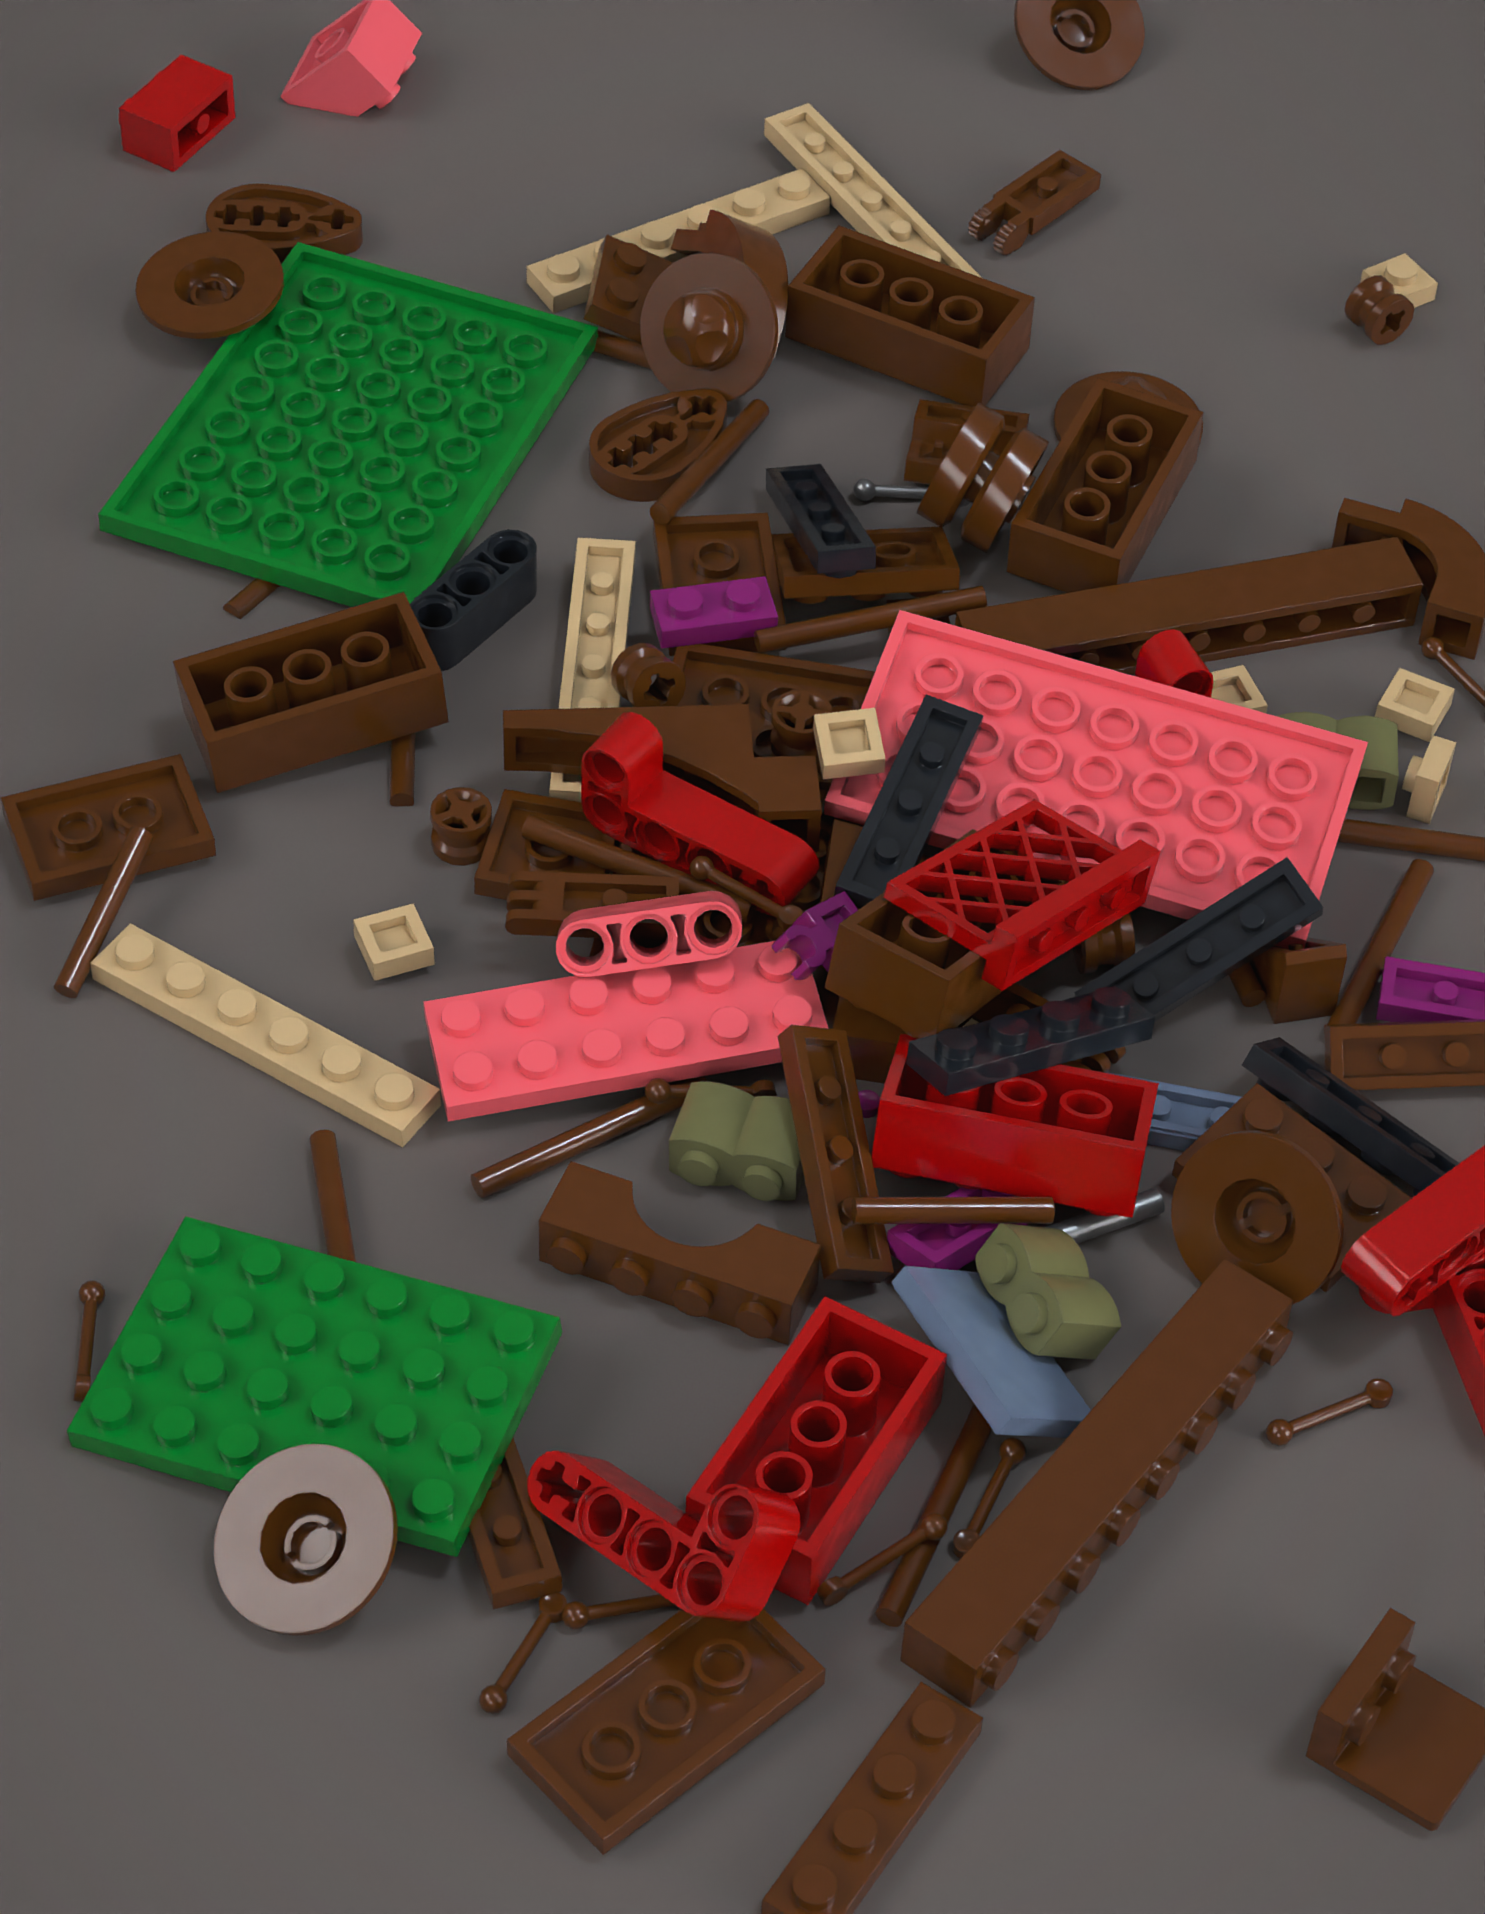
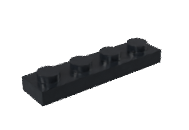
[766,464,876,578]
[834,694,984,908]
[1074,857,1324,1021]
[906,986,1155,1096]
[1242,1037,1459,1196]

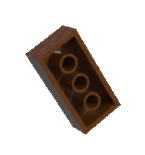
[785,225,1035,406]
[1006,377,1204,593]
[173,592,449,793]
[825,829,1068,1039]

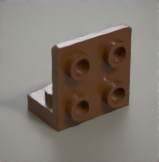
[1306,1608,1485,1831]

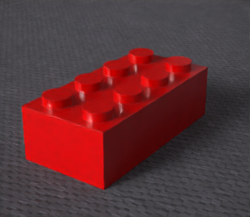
[871,1034,1159,1218]
[685,1296,947,1605]

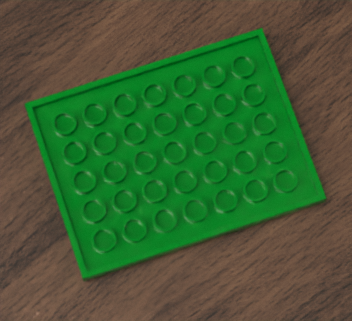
[98,242,598,607]

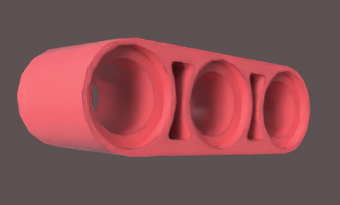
[556,891,742,977]

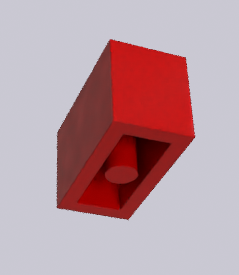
[118,54,236,172]

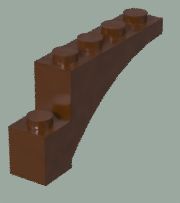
[503,704,822,853]

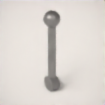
[854,478,970,507]

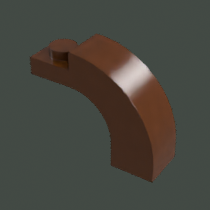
[671,209,788,358]
[1332,498,1485,660]

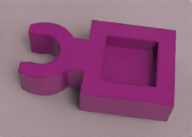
[772,891,858,980]

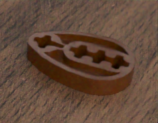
[206,184,363,264]
[589,388,727,502]

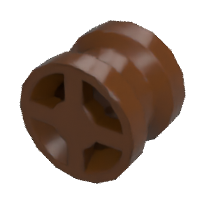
[1344,275,1415,345]
[611,643,686,707]
[770,690,832,763]
[430,787,492,866]
[1073,913,1135,974]

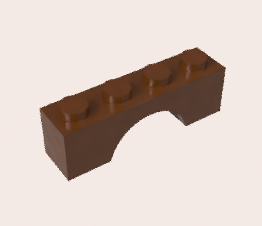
[539,1161,821,1346]

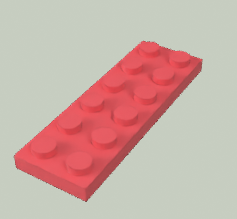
[423,941,829,1122]

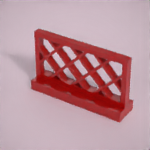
[883,799,1161,991]

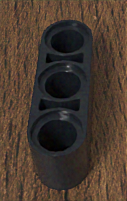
[410,529,537,671]

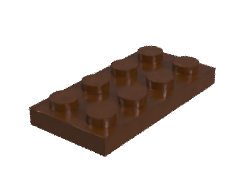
[507,1585,826,1855]

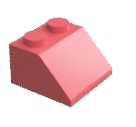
[280,0,422,117]

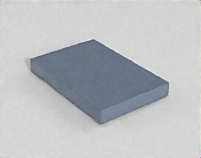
[891,1266,1091,1438]

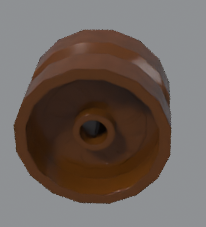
[916,402,1049,553]

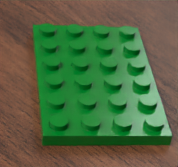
[67,1216,562,1557]

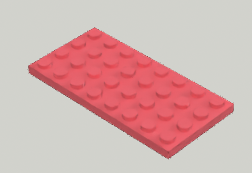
[824,610,1368,949]

